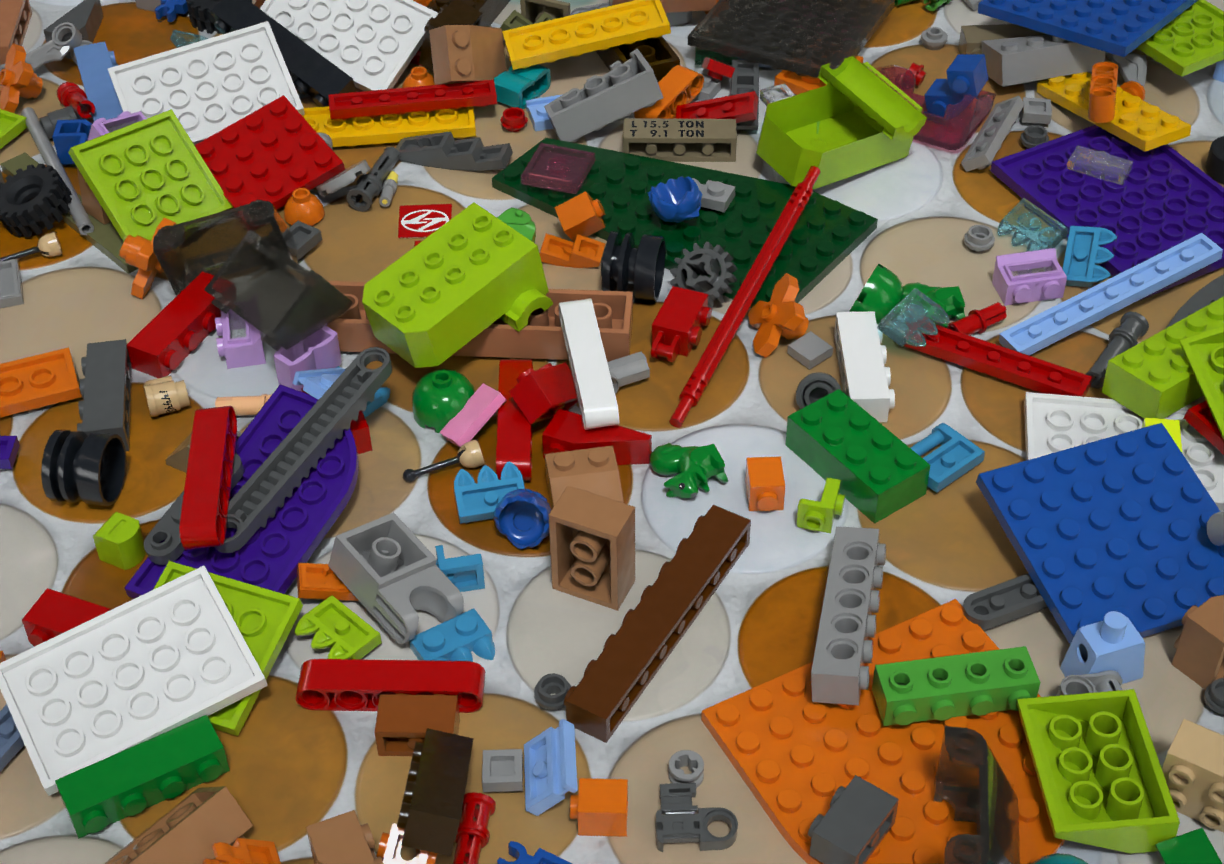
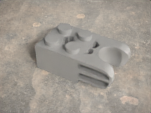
[328,512,464,643]

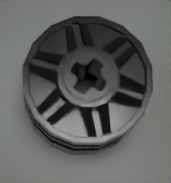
[601,231,666,301]
[41,429,127,506]

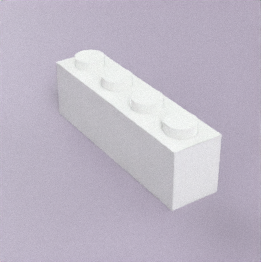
[834,311,895,422]

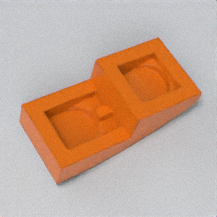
[540,233,606,268]

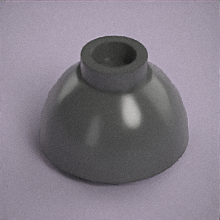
[796,372,842,409]

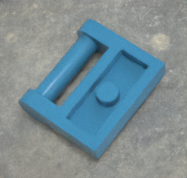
[910,423,985,493]

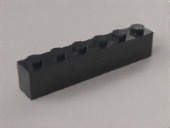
[211,0,357,107]

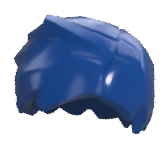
[648,176,702,223]
[494,489,551,549]

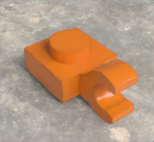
[203,838,281,864]

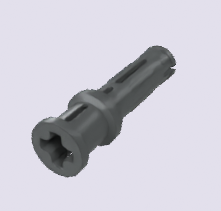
[347,147,401,212]
[1086,312,1149,389]

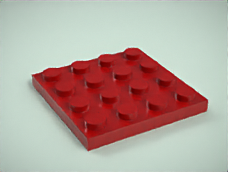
[195,95,345,227]

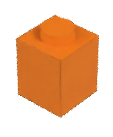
[554,191,605,242]
[745,456,785,511]
[570,778,628,837]

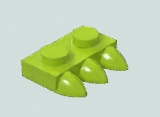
[295,595,382,659]

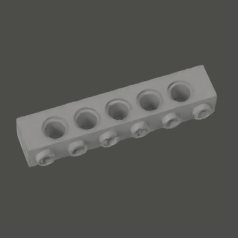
[811,527,886,705]

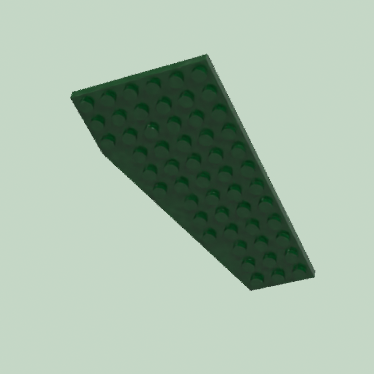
[492,138,878,308]

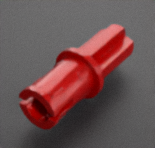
[947,302,1007,336]

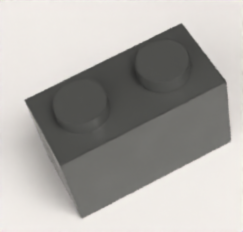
[808,775,899,864]

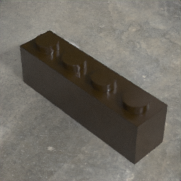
[397,728,473,856]

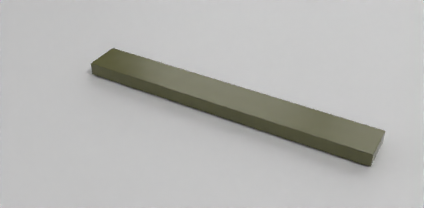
[0,153,138,274]

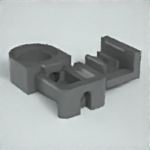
[656,783,738,852]

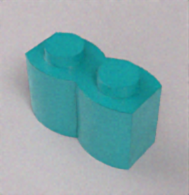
[494,64,551,109]

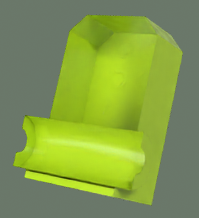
[756,56,927,190]
[362,202,553,368]

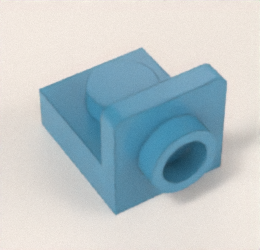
[435,545,485,592]

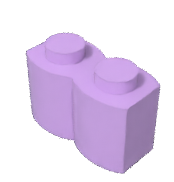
[273,323,342,391]

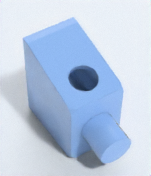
[1060,611,1145,684]

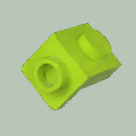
[797,477,845,533]

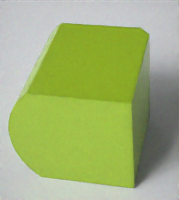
[93,512,146,570]

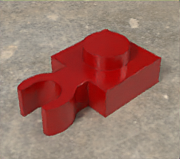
[702,57,735,81]

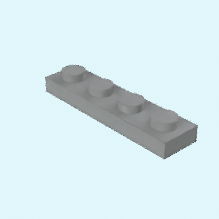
[961,95,1024,172]

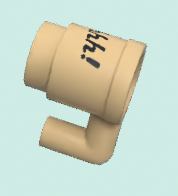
[143,376,190,418]

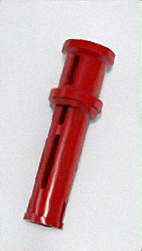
[57,82,95,118]
[453,792,496,864]

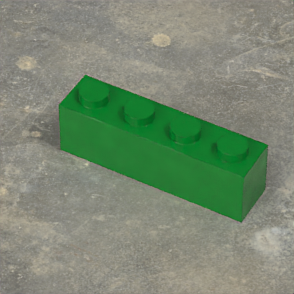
[55,714,230,838]

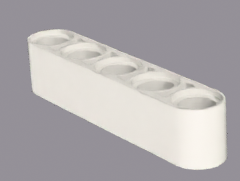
[558,298,620,430]

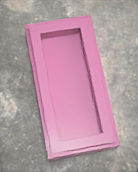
[439,383,506,447]

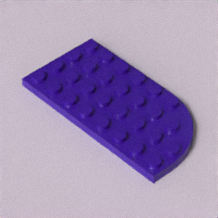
[124,384,359,599]

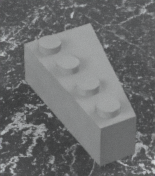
[981,34,1105,87]
[544,48,664,143]

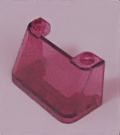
[872,65,996,150]

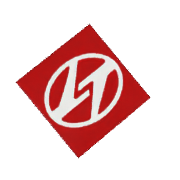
[398,204,452,238]

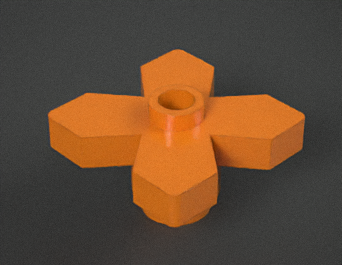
[0,43,43,113]
[119,218,176,299]
[748,273,809,358]

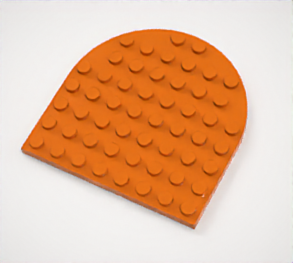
[701,599,1065,864]

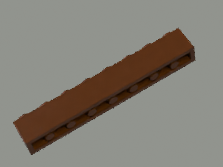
[564,505,751,743]

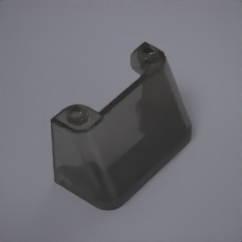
[153,200,299,296]
[204,229,353,351]
[934,726,1020,864]

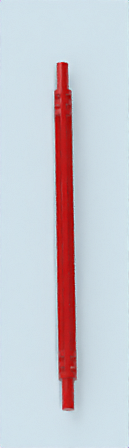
[669,166,821,428]

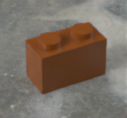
[375,693,460,756]

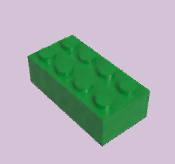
[785,389,931,524]

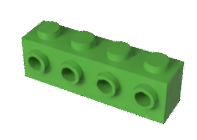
[872,646,1040,726]

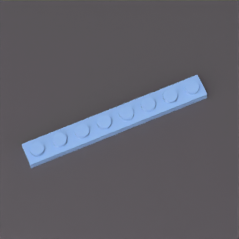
[999,233,1223,355]

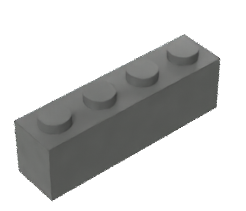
[77,339,132,451]

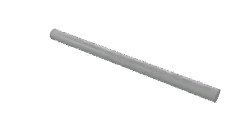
[21,107,94,235]

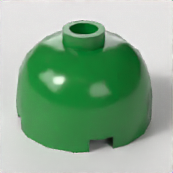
[849,264,905,325]
[412,369,475,433]

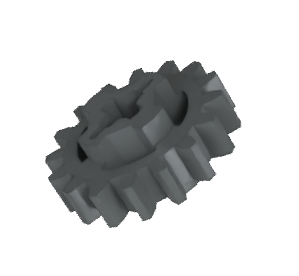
[670,242,737,308]

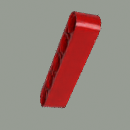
[496,359,533,481]
[179,406,237,550]
[295,659,486,713]

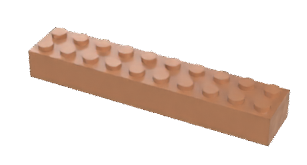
[308,281,633,362]

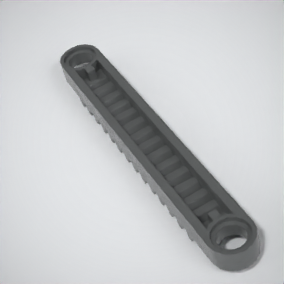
[214,347,392,553]

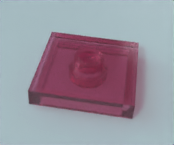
[521,143,595,195]

